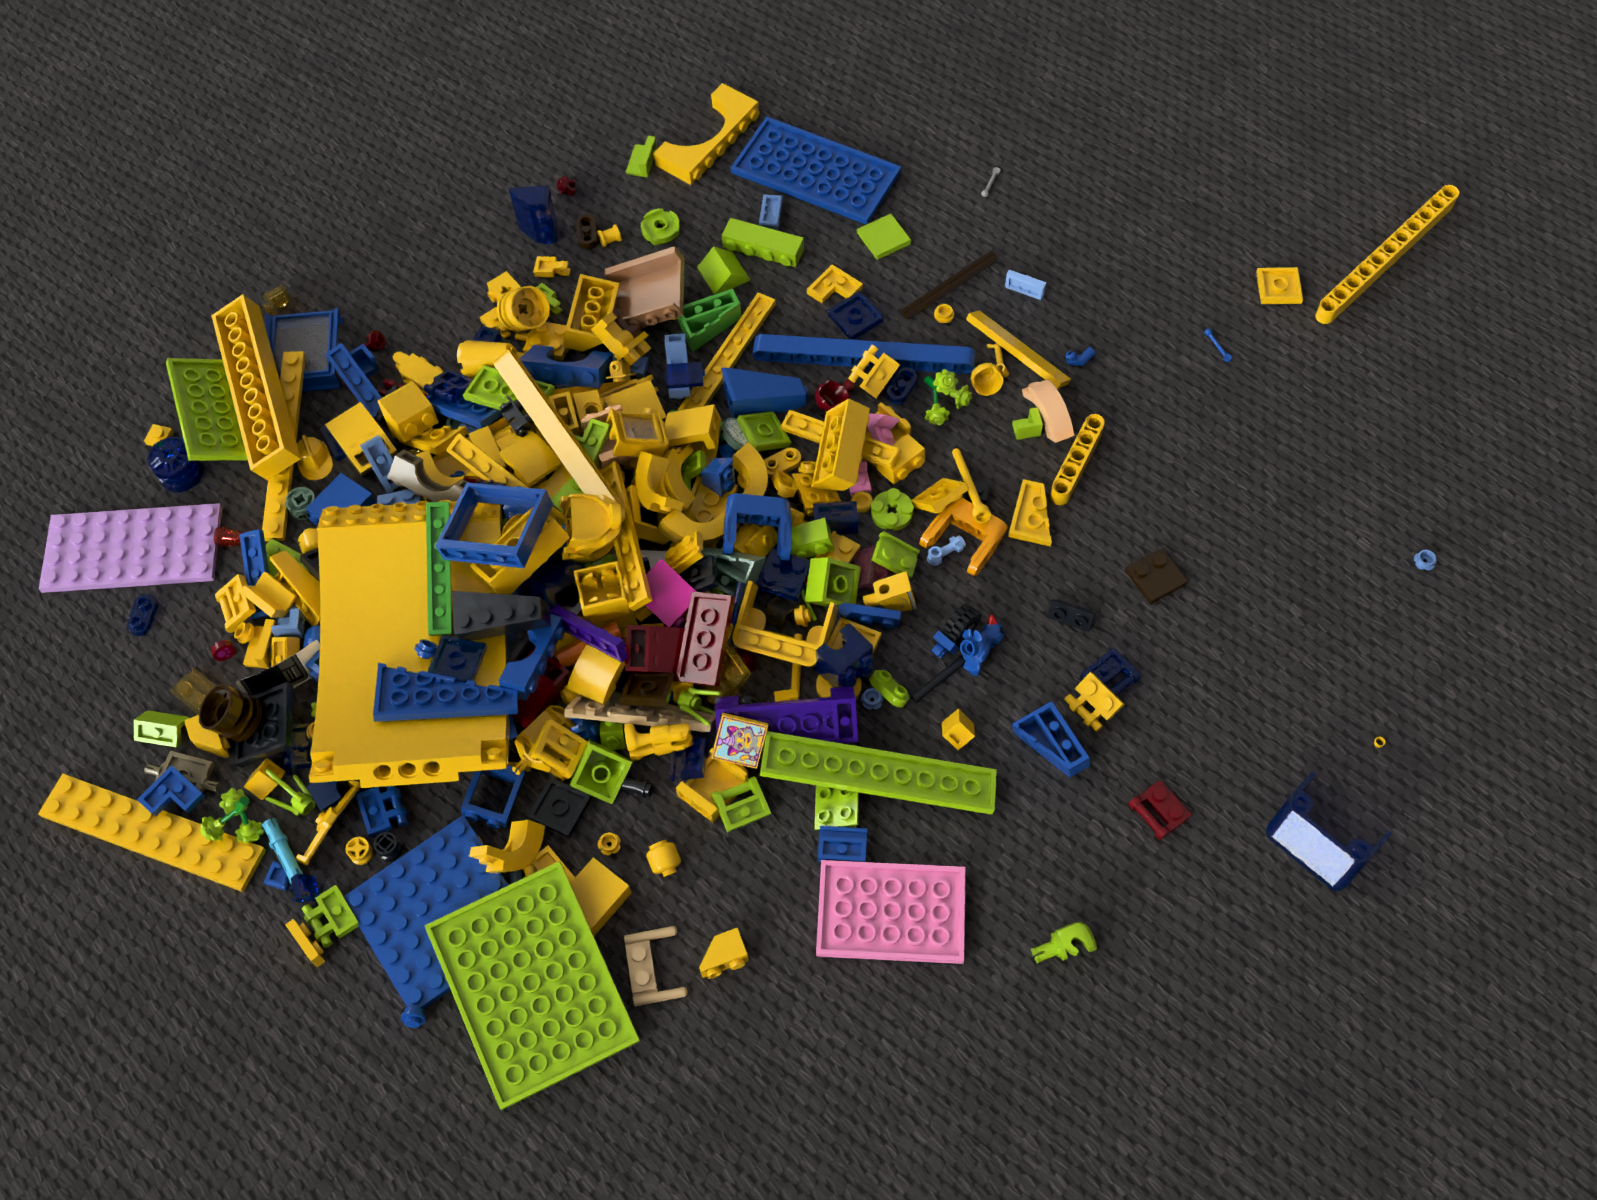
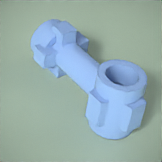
[927,535,966,566]

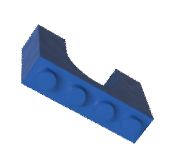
[520,345,613,388]

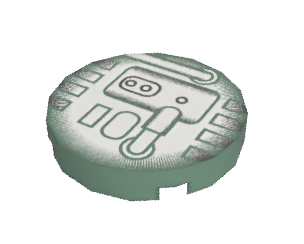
[720,417,748,451]

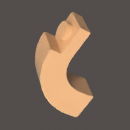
[1022,380,1075,443]

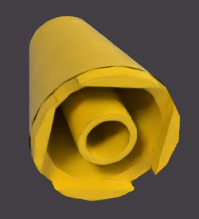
[457,340,518,381]

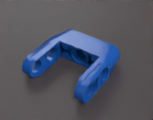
[723,493,792,560]

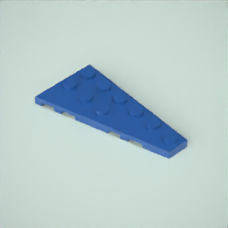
[373,663,518,722]

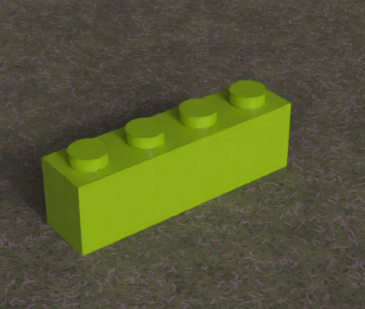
[722,218,804,267]

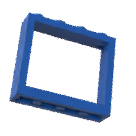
[435,482,553,568]

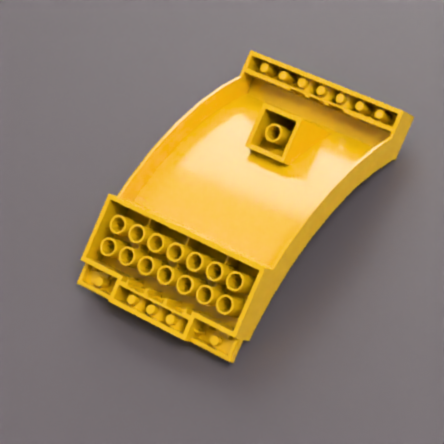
[309,500,510,788]

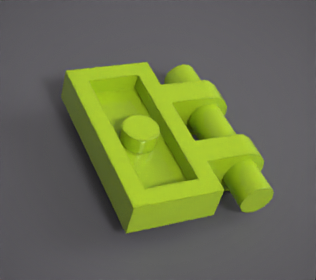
[302,885,360,948]

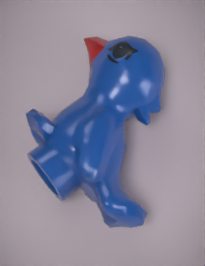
[960,615,1005,676]

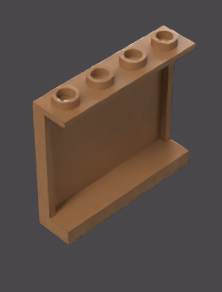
[605,246,685,329]

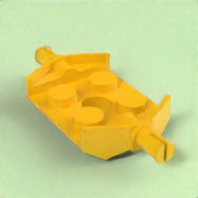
[512,705,579,775]

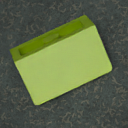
[626,136,657,177]
[134,711,189,748]

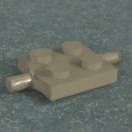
[144,751,221,807]

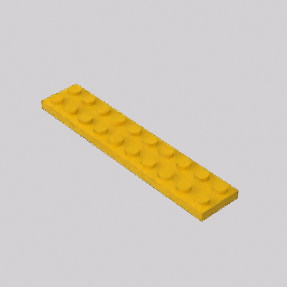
[38,774,266,892]

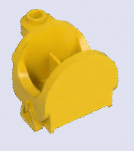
[559,494,625,562]

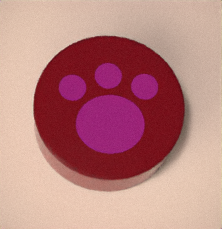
[211,640,235,661]

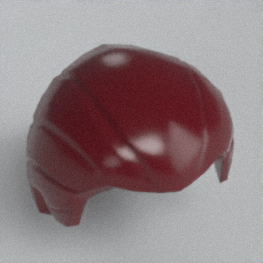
[815,380,855,412]

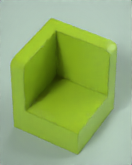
[1012,407,1043,440]

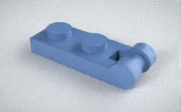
[360,435,403,494]

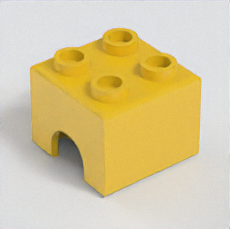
[573,561,630,623]

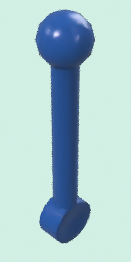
[1204,328,1232,362]

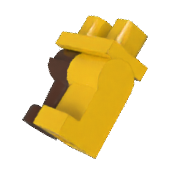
[591,307,651,366]

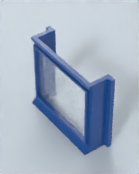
[264,308,344,392]

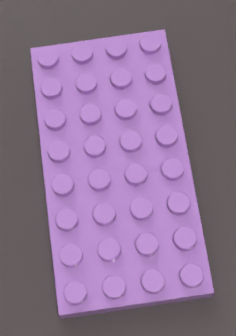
[39,503,222,593]

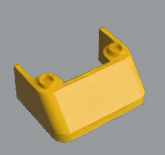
[732,580,838,667]

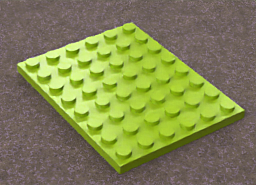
[425,861,640,1110]

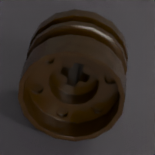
[199,684,263,742]

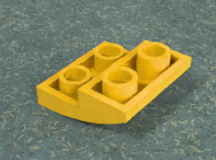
[499,431,562,487]
[567,645,626,706]

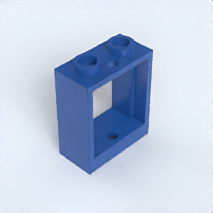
[461,765,525,829]

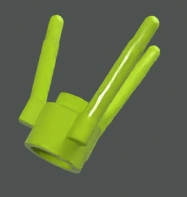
[678,687,721,726]
[265,769,316,817]

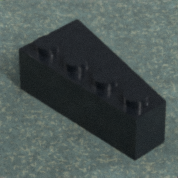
[452,591,551,642]

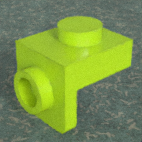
[600,721,626,750]

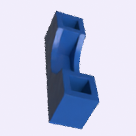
[499,614,565,701]

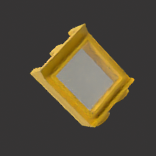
[605,407,669,457]

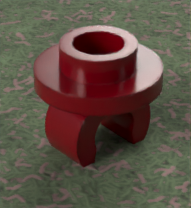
[556,175,576,195]
[364,330,385,351]

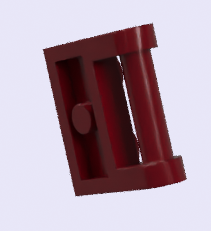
[1128,780,1192,840]

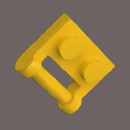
[215,574,256,633]
[529,719,588,779]

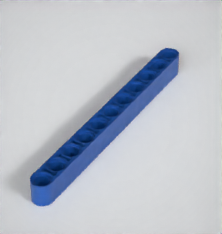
[752,334,976,374]

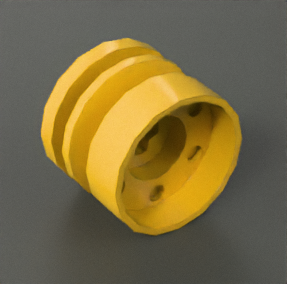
[496,286,550,332]

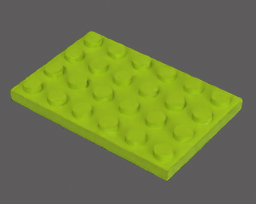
[166,358,248,461]

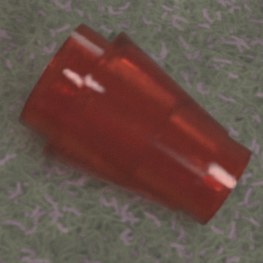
[214,526,244,547]

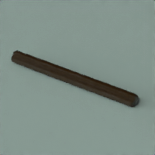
[902,251,997,319]

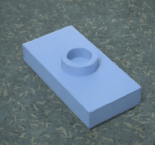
[1005,270,1046,300]

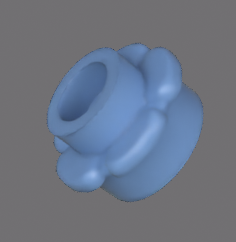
[1414,550,1436,571]
[861,688,883,710]

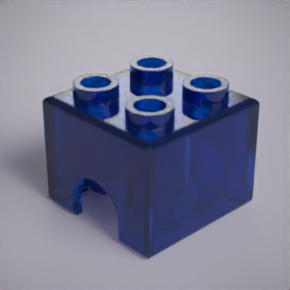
[816,623,874,688]

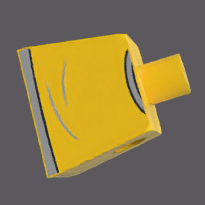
[863,571,917,611]

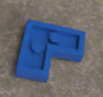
[137,765,205,816]

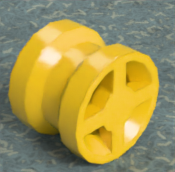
[345,837,374,865]

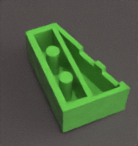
[678,288,741,353]

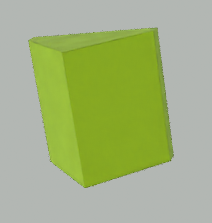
[697,247,750,295]

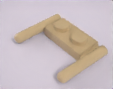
[624,926,688,1007]

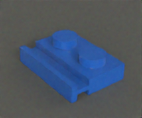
[818,826,867,862]

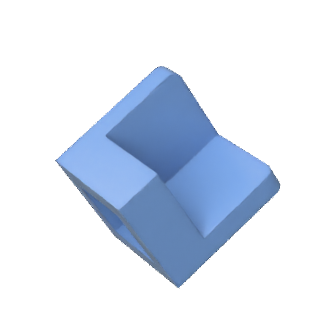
[271,609,306,639]

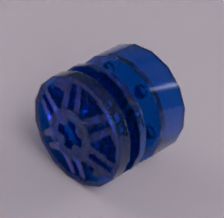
[147,437,203,492]

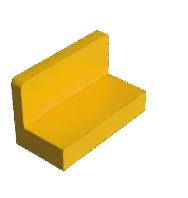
[240,572,297,618]
[243,619,277,669]

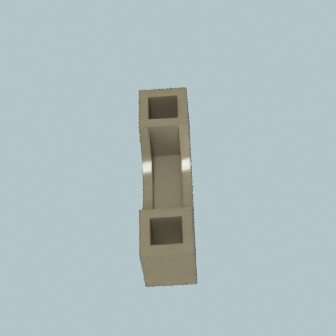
[387,450,475,502]

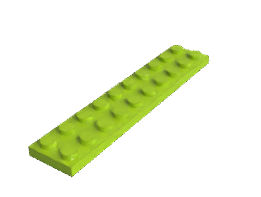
[760,731,997,815]

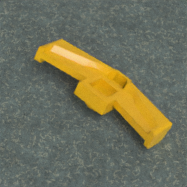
[296,780,361,866]

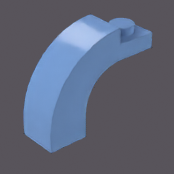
[665,333,691,399]

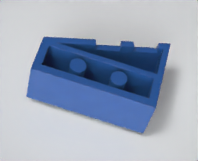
[1012,701,1090,778]

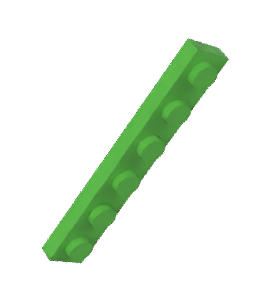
[426,502,453,637]

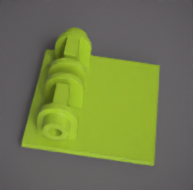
[814,785,859,830]

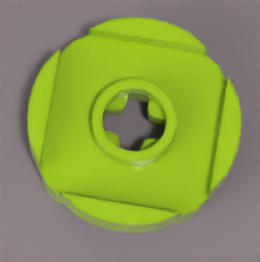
[641,209,680,245]
[871,488,914,530]

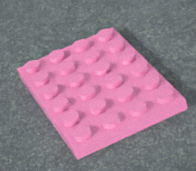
[816,860,965,964]

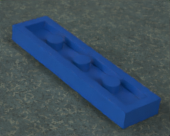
[324,343,382,420]
[239,529,269,619]

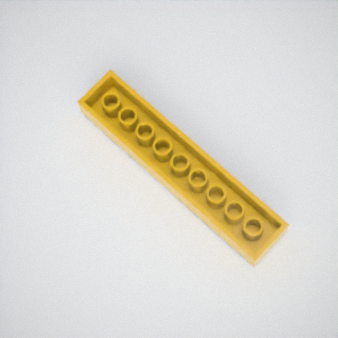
[212,294,301,480]

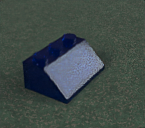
[509,185,558,244]

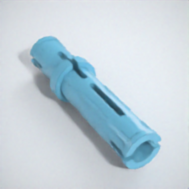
[262,818,305,885]

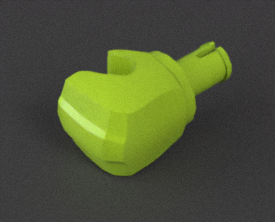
[1031,922,1097,964]

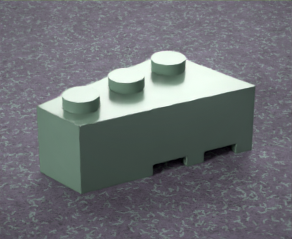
[701,546,767,600]

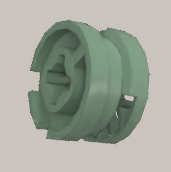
[285,487,316,520]

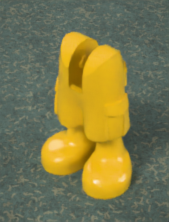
[624,723,693,761]

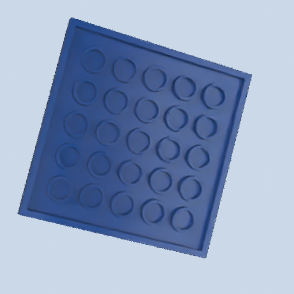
[343,815,509,1009]

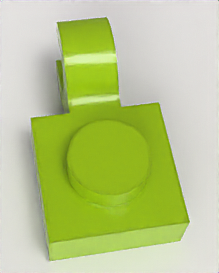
[537,283,562,316]

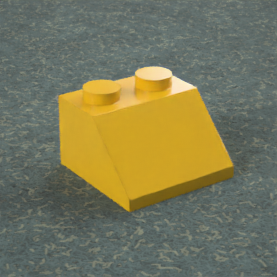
[378,381,439,442]

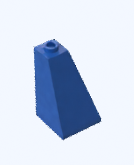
[721,367,809,418]

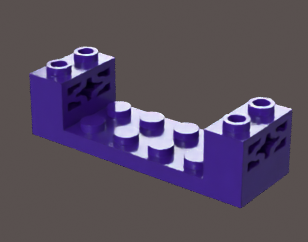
[715,686,858,750]

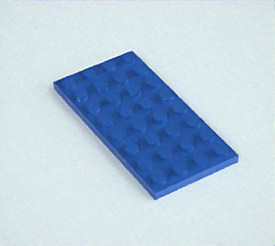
[731,116,901,225]

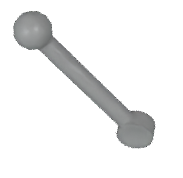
[981,167,1000,197]

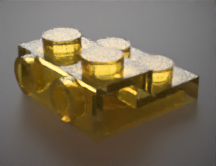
[698,641,751,704]

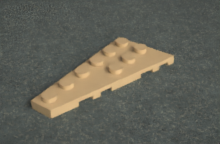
[564,691,716,732]

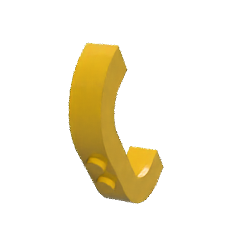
[657,442,768,547]

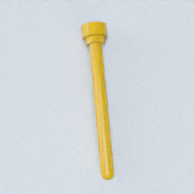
[952,448,991,524]

